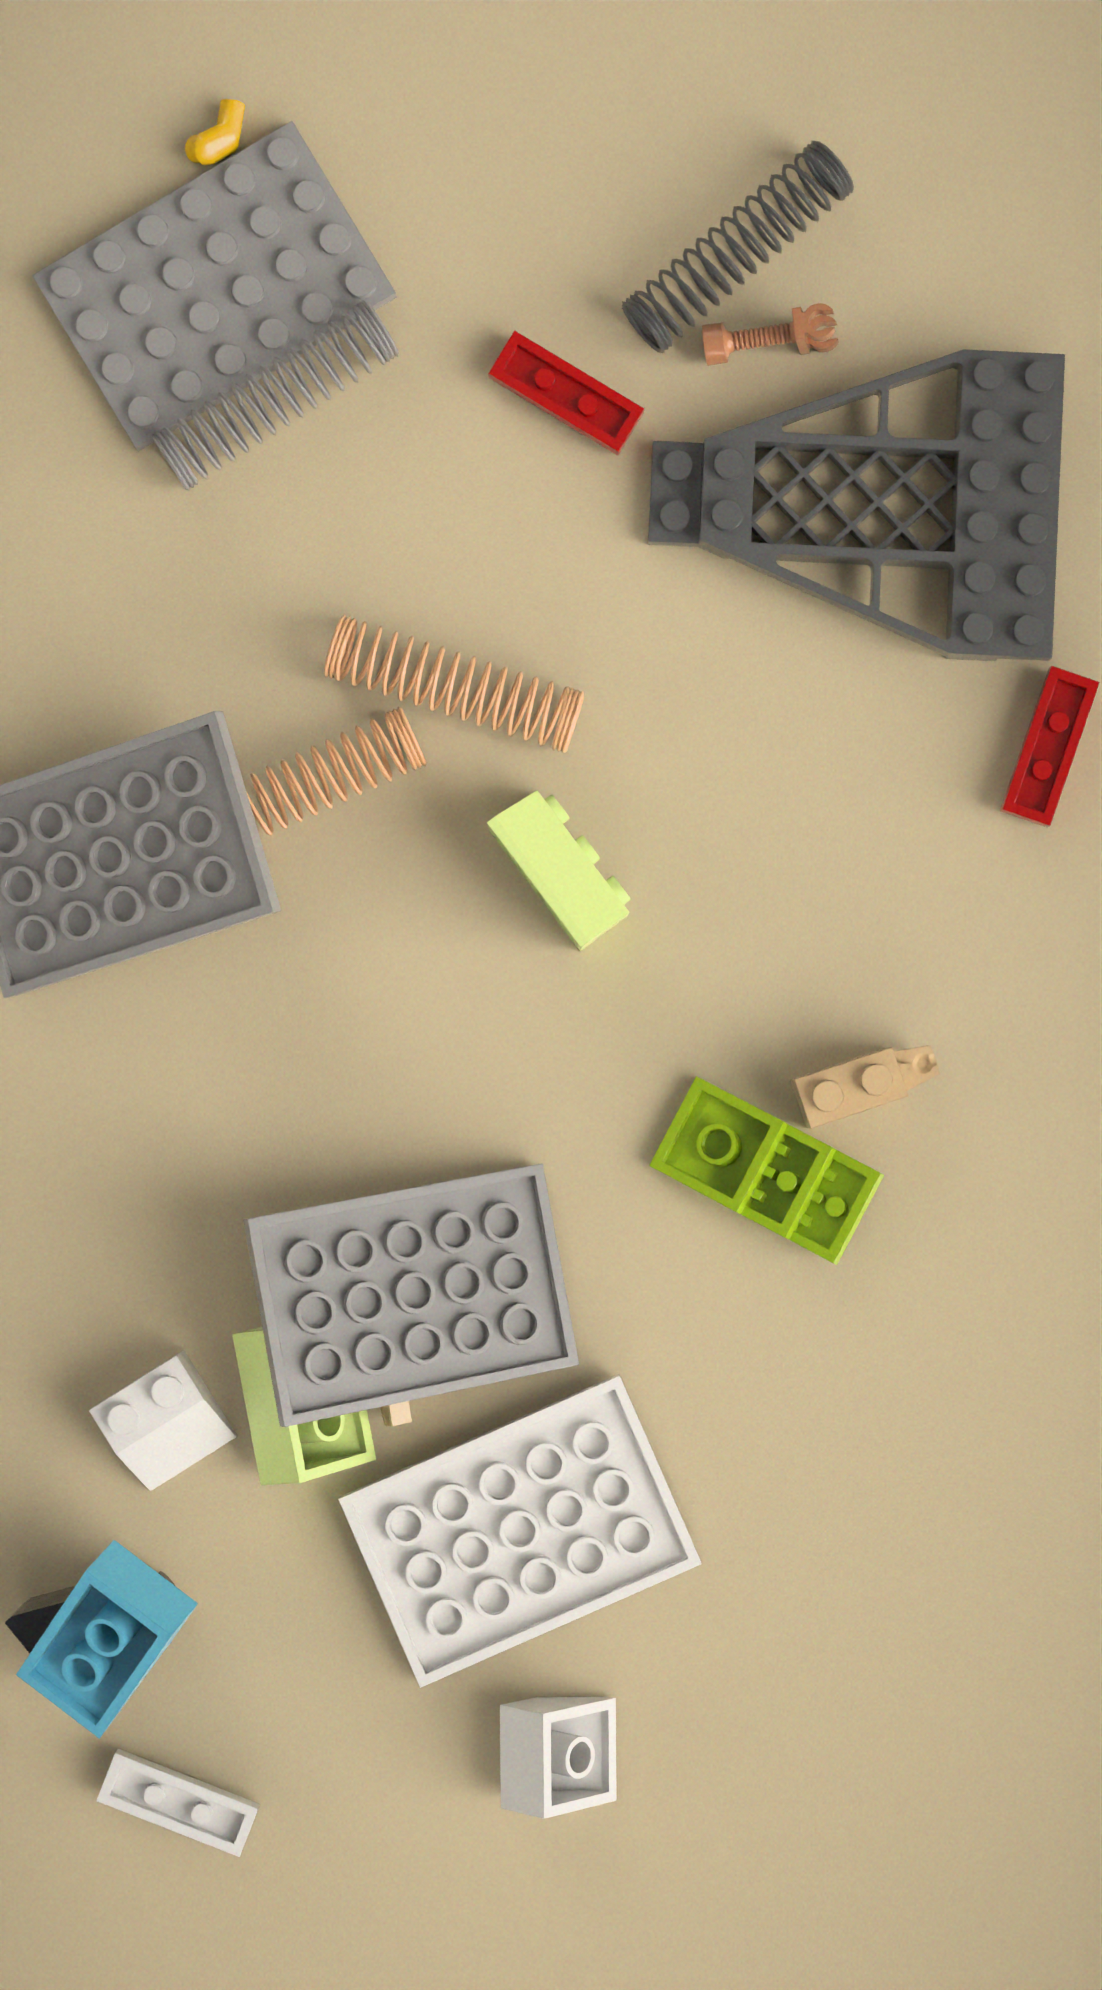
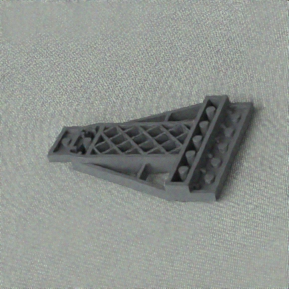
[648,349,1065,661]

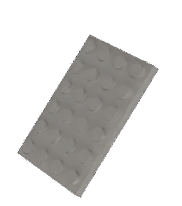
[32,121,397,452]
[0,711,281,998]
[243,1163,579,1427]

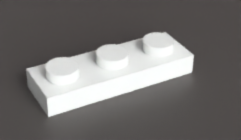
[97,1749,260,1857]

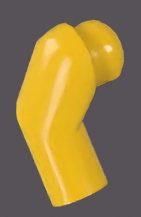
[185,99,245,165]

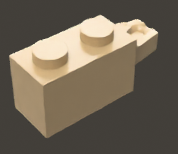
[790,1045,940,1129]

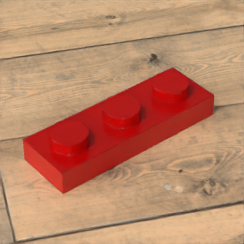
[488,330,644,456]
[1000,666,1100,828]

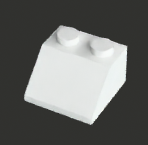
[89,1350,237,1491]
[500,1697,616,1819]

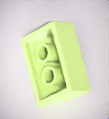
[487,790,631,951]
[232,1327,376,1485]

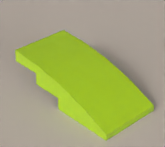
[649,1076,884,1265]

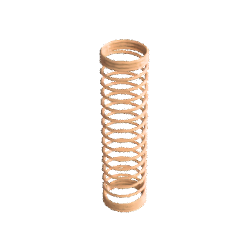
[324,615,585,753]
[246,706,427,836]

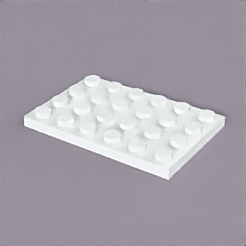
[338,1374,702,1688]

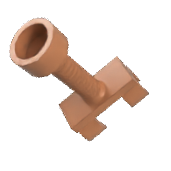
[702,303,839,366]

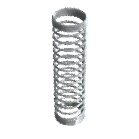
[152,300,399,491]

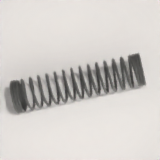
[622,141,854,353]

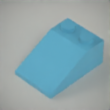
[16,1540,198,1739]

